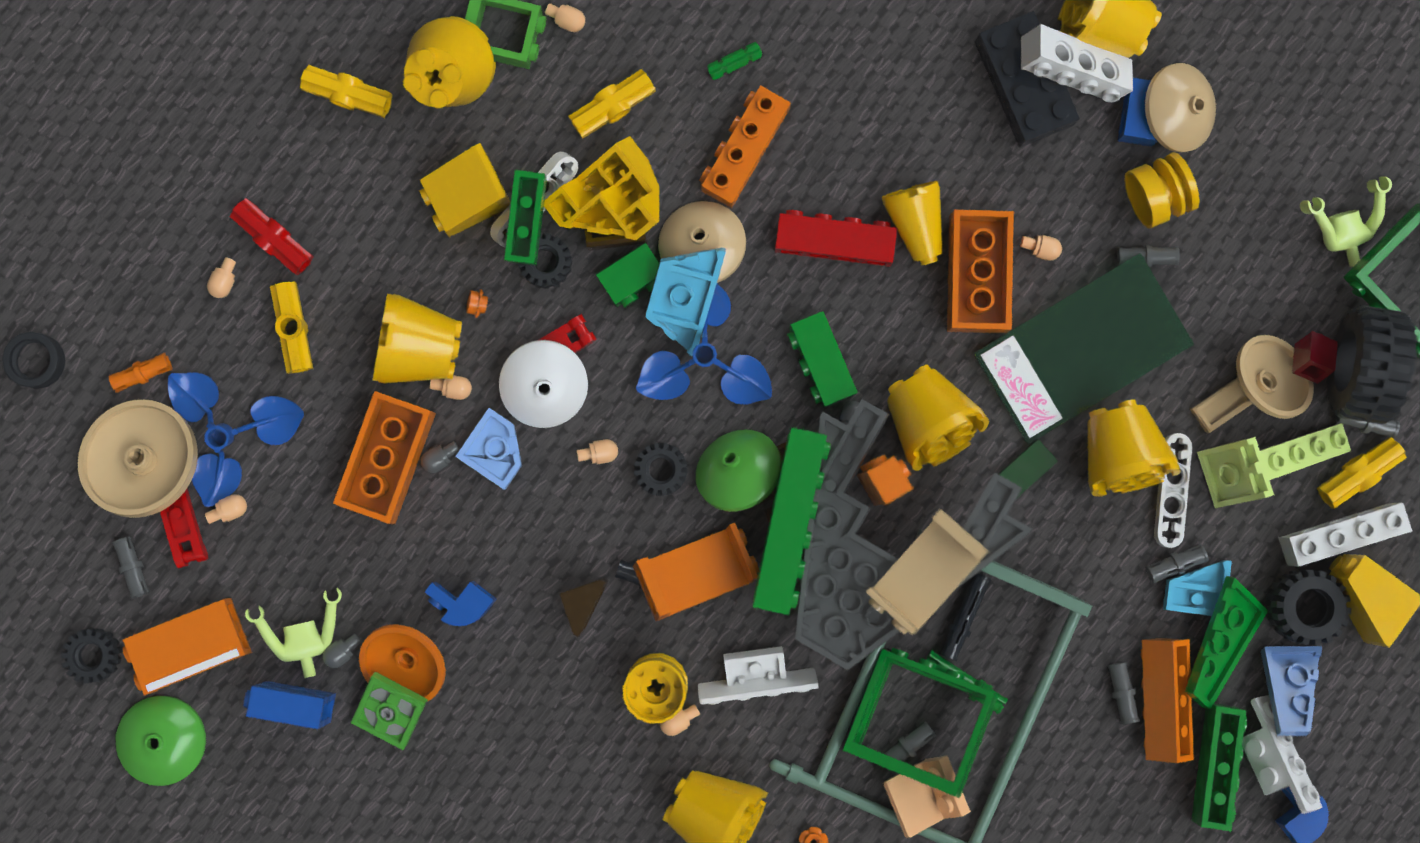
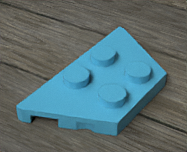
[645,247,726,356]

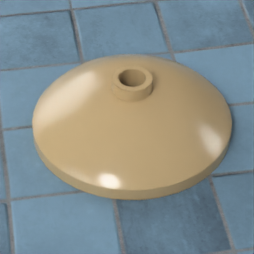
[1145,63,1216,152]
[658,201,746,283]
[1236,335,1314,419]

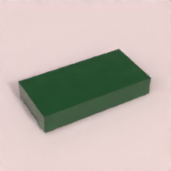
[998,439,1058,498]

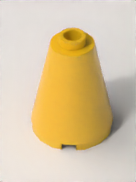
[882,181,942,265]

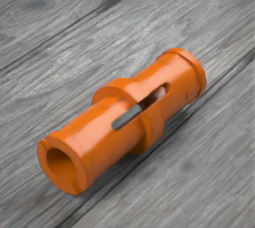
[109,353,172,393]

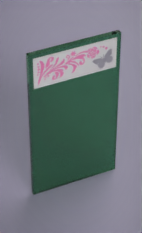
[974,253,1194,444]

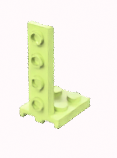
[1197,423,1351,508]

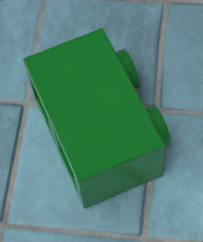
[596,243,659,308]

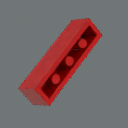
[775,210,897,267]

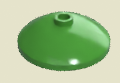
[696,430,782,512]
[116,696,206,786]

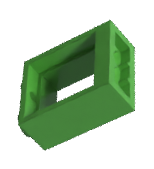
[465,0,546,69]

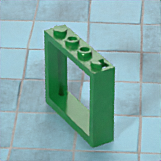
[1343,203,1420,359]
[843,648,998,798]

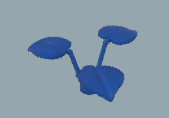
[636,283,772,404]
[168,373,304,507]

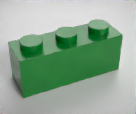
[504,170,547,266]
[787,311,858,408]

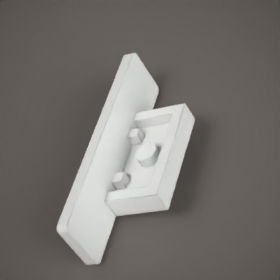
[698,646,818,705]
[1242,695,1322,814]

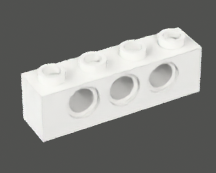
[1021,24,1133,102]
[1278,503,1412,566]

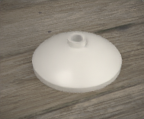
[499,340,588,428]

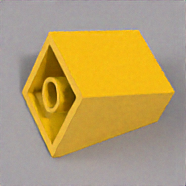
[419,143,511,237]
[1329,554,1420,647]

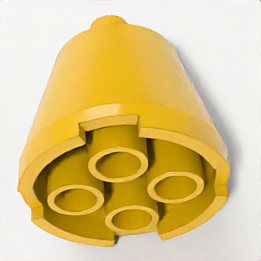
[1058,0,1162,58]
[403,16,496,108]
[373,293,462,383]
[887,365,989,471]
[1087,399,1181,496]
[663,770,768,843]

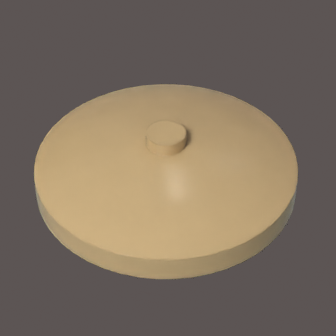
[78,400,198,518]

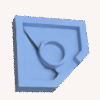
[455,408,522,490]

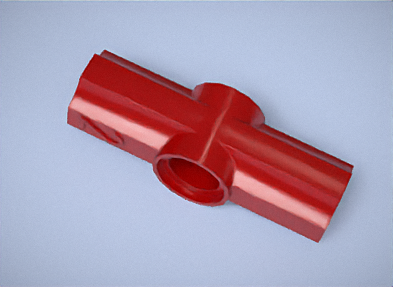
[229,198,314,276]

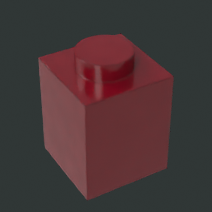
[1292,331,1338,384]

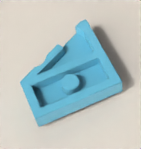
[1163,560,1232,616]

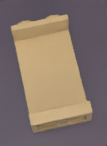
[866,509,989,635]

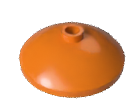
[359,625,446,702]

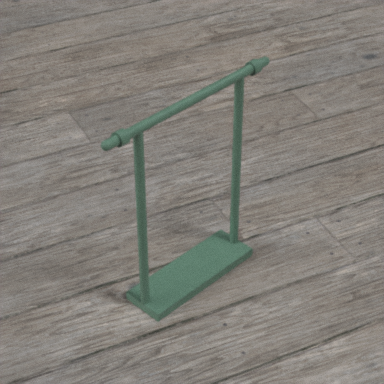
[769,529,1092,843]

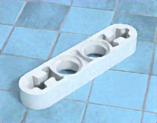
[490,152,578,247]
[1154,433,1192,548]

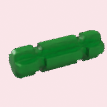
[707,42,762,80]

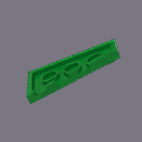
[1185,576,1268,710]

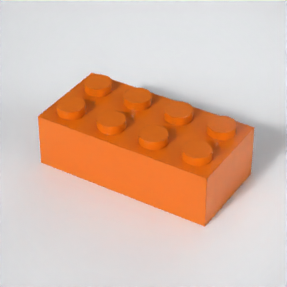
[947,210,1014,333]
[333,391,436,524]

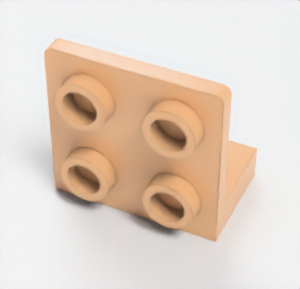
[883,755,970,838]

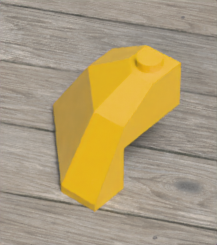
[544,136,659,240]

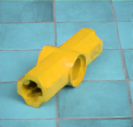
[300,65,393,118]
[568,69,656,139]
[270,281,313,374]
[1317,437,1407,509]

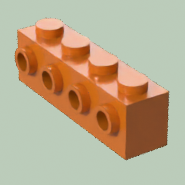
[699,85,791,209]
[857,455,913,506]
[1141,638,1194,763]

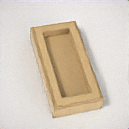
[1190,377,1253,434]

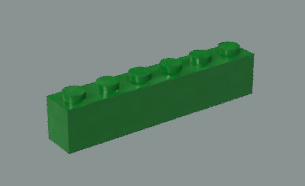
[752,428,831,615]

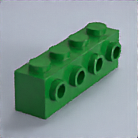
[1191,704,1247,831]

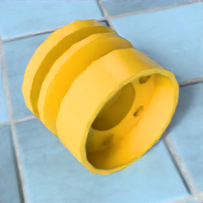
[1124,152,1200,229]
[623,653,688,724]

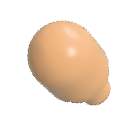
[545,4,585,32]
[1020,235,1062,261]
[207,257,236,298]
[430,375,472,400]
[576,439,618,464]
[205,494,247,524]
[660,704,700,736]

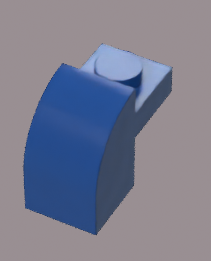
[425,581,497,626]
[1276,787,1329,843]

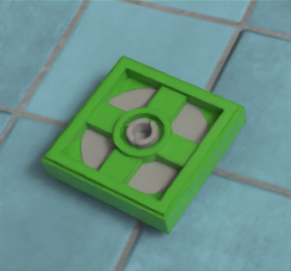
[351,672,428,750]

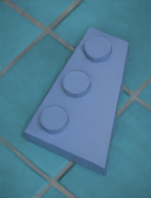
[1261,646,1322,736]

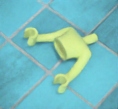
[1300,177,1392,267]
[245,588,342,678]

